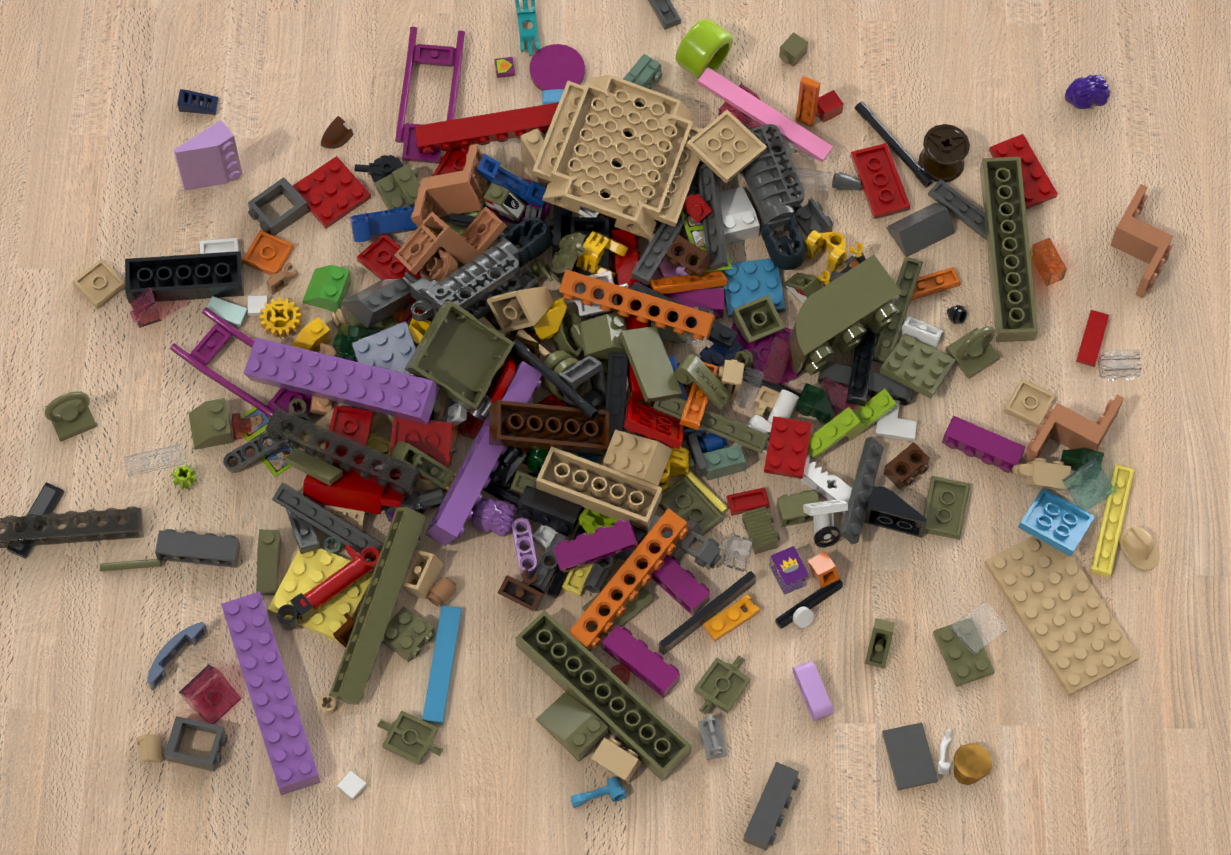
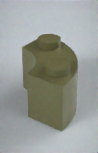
[553,308,583,358]

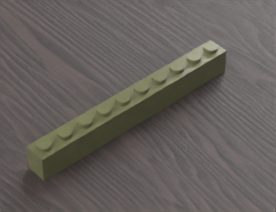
[329,507,426,705]

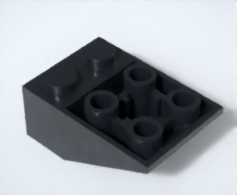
[571,217,610,276]

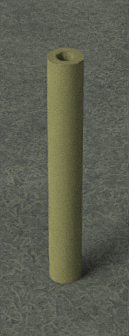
[100,559,161,571]

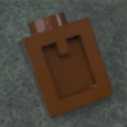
[333,612,357,648]

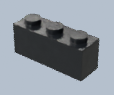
[516,485,582,535]

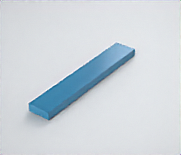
[422,606,462,724]

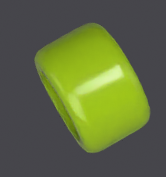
[675,18,733,79]

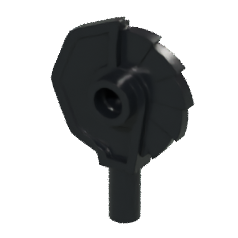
[354,154,404,183]

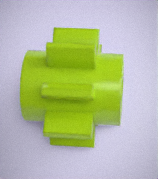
[172,464,197,490]

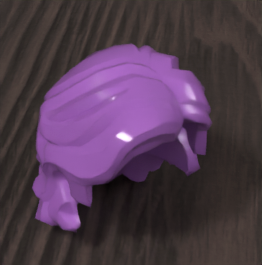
[471,497,516,537]

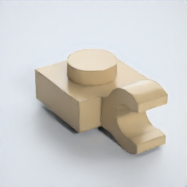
[754,385,780,417]

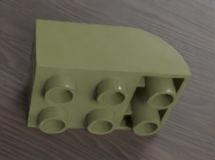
[787,255,901,376]

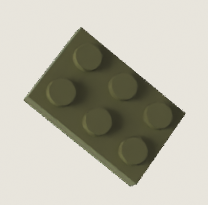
[933,618,994,687]

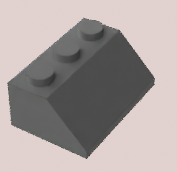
[341,278,411,328]

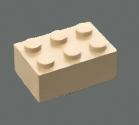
[602,430,672,486]

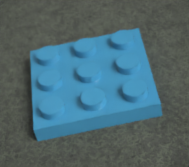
[721,258,785,318]
[1018,488,1095,556]

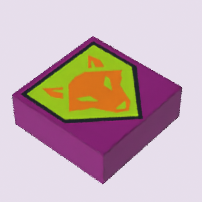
[494,57,515,78]

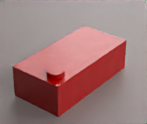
[303,459,391,515]

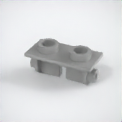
[698,715,727,760]

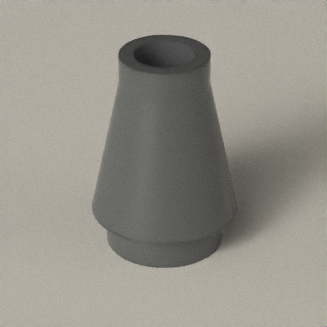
[832,172,861,190]

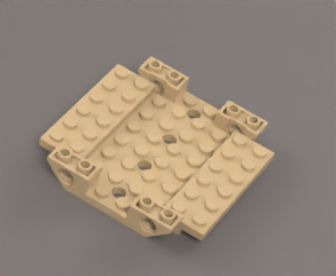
[531,75,702,239]

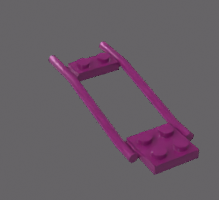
[395,27,465,164]
[170,307,312,428]

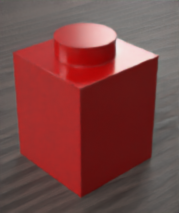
[816,90,844,123]

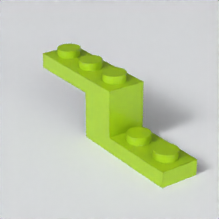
[808,389,897,459]

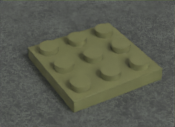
[879,334,956,399]

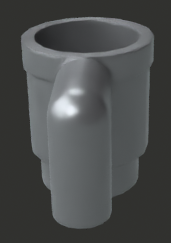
[469,394,493,420]

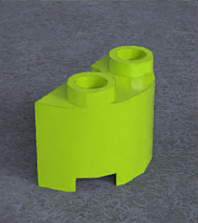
[579,508,618,535]

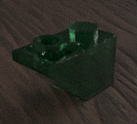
[796,383,835,423]

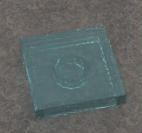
[1062,458,1115,511]

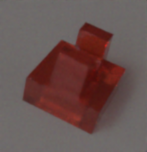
[457,412,484,439]
[231,413,252,440]

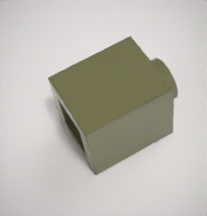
[779,32,808,67]

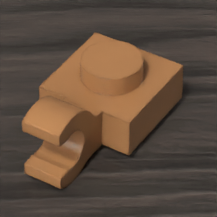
[266,263,299,295]

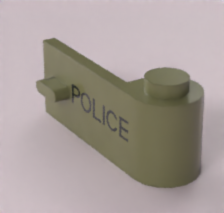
[675,354,732,410]

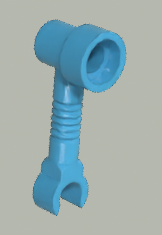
[571,777,627,808]

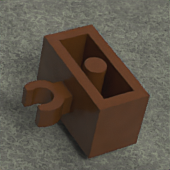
[498,569,545,612]

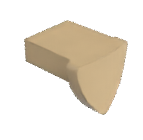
[136,734,163,763]

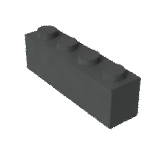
[155,529,240,568]
[743,762,801,851]

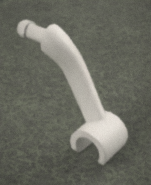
[938,729,951,775]

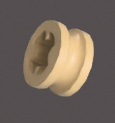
[330,308,346,328]
[318,694,337,714]

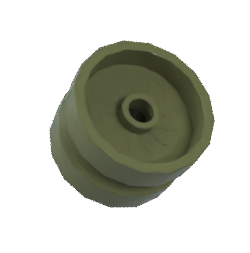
[539,350,588,401]

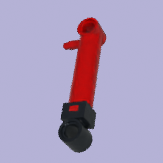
[277,545,380,630]

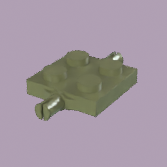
[551,232,585,273]
[694,655,751,715]
[377,710,443,765]

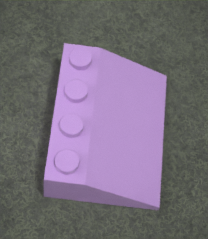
[173,120,242,190]

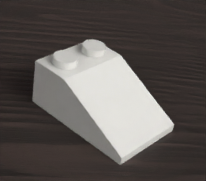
[720,187,760,244]

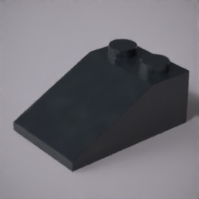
[864,486,927,538]

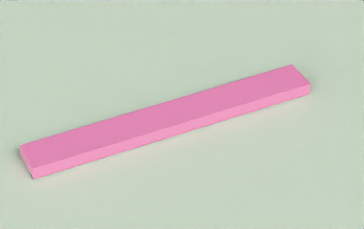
[697,68,833,163]

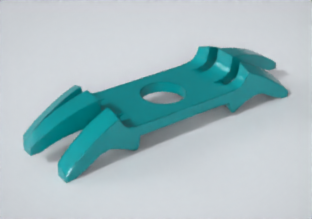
[515,0,541,56]

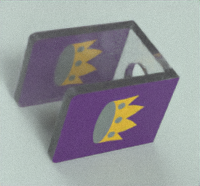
[769,546,809,595]

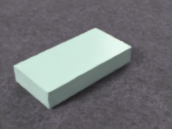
[207,296,248,327]

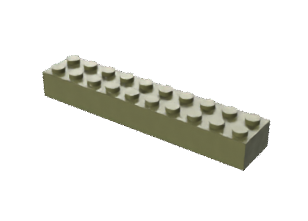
[980,157,1038,342]
[516,610,692,781]

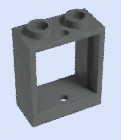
[248,177,309,236]
[559,355,607,408]
[164,716,228,771]

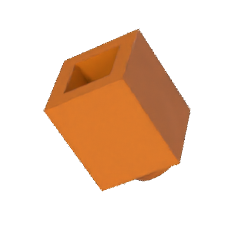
[808,551,840,588]

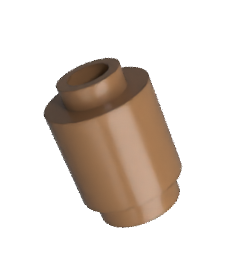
[427,577,456,607]

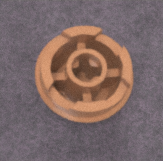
[420,247,458,282]

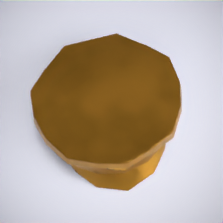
[953,744,992,785]

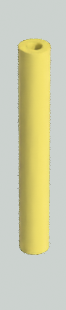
[683,470,728,513]

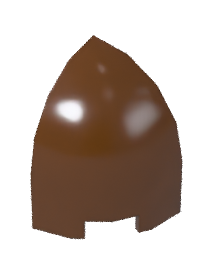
[321,116,354,149]

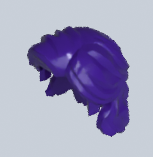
[1065,74,1110,109]

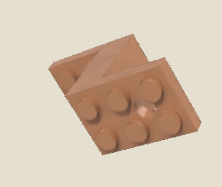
[411,144,488,227]
[1110,184,1174,298]
[395,207,507,275]
[1024,394,1124,464]

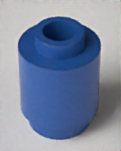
[698,433,727,453]

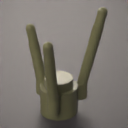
[530,259,561,287]

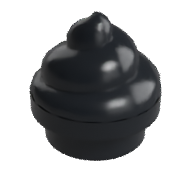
[947,305,967,324]

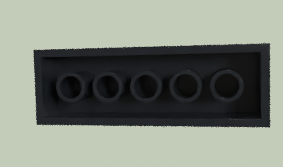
[125,251,244,303]

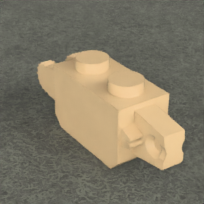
[1012,458,1082,491]

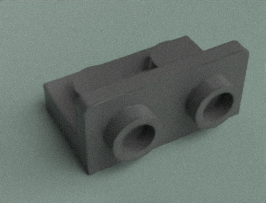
[794,198,833,237]

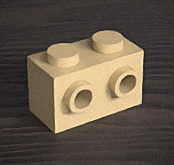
[716,360,744,400]
[402,550,443,599]
[591,738,642,783]

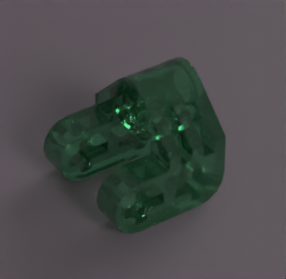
[333,324,381,362]

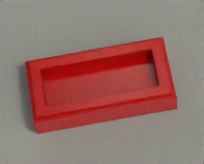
[726,487,770,516]

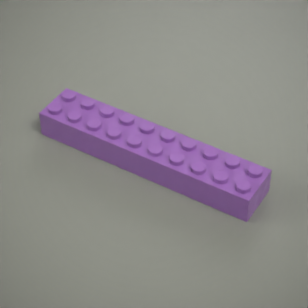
[243,337,440,425]
[425,361,542,546]
[221,592,321,795]

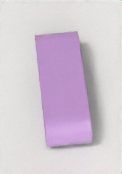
[512,518,537,579]
[792,661,834,721]

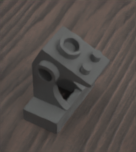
[671,518,722,570]

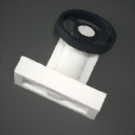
[803,499,848,548]

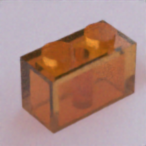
[1030,238,1067,286]

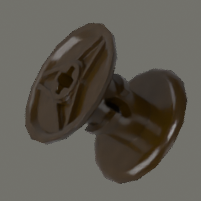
[918,124,970,182]

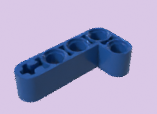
[350,205,418,242]

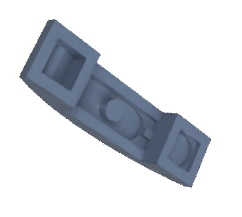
[147,622,208,690]

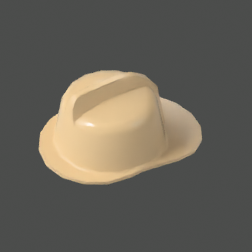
[1119,527,1159,570]

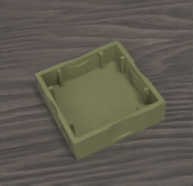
[405,301,514,411]

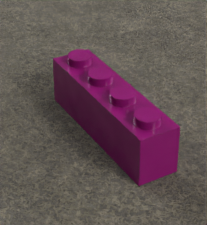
[650,289,724,320]
[942,415,1026,473]
[553,520,638,573]
[638,546,710,616]
[602,625,680,698]

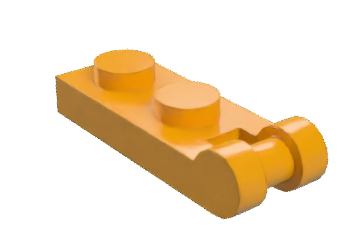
[703,594,761,642]

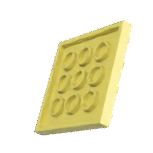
[268,548,373,642]

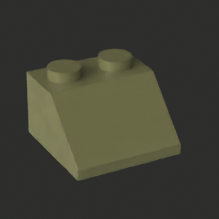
[732,295,785,343]
[580,314,626,360]
[188,398,233,450]

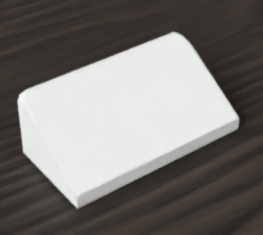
[899,316,943,348]

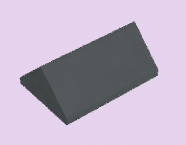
[887,203,955,257]

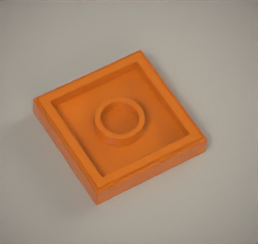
[243,230,294,275]

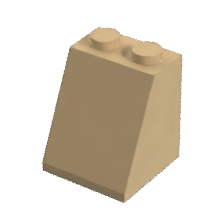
[520,129,550,186]
[487,286,554,333]

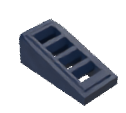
[177,89,219,115]

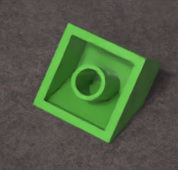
[302,265,351,312]

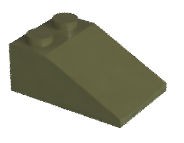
[536,692,608,762]

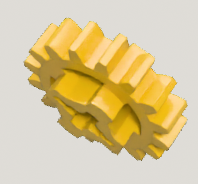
[259,297,302,338]

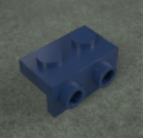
[699,339,743,373]

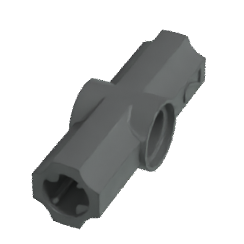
[384,487,444,522]
[530,533,571,593]
[583,554,617,593]

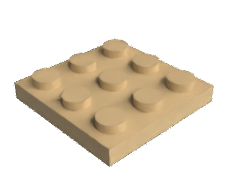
[686,110,767,183]

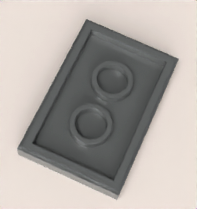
[882,723,938,791]

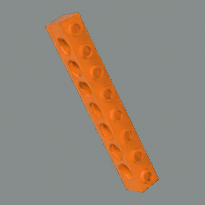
[559,270,715,341]
[569,508,689,651]

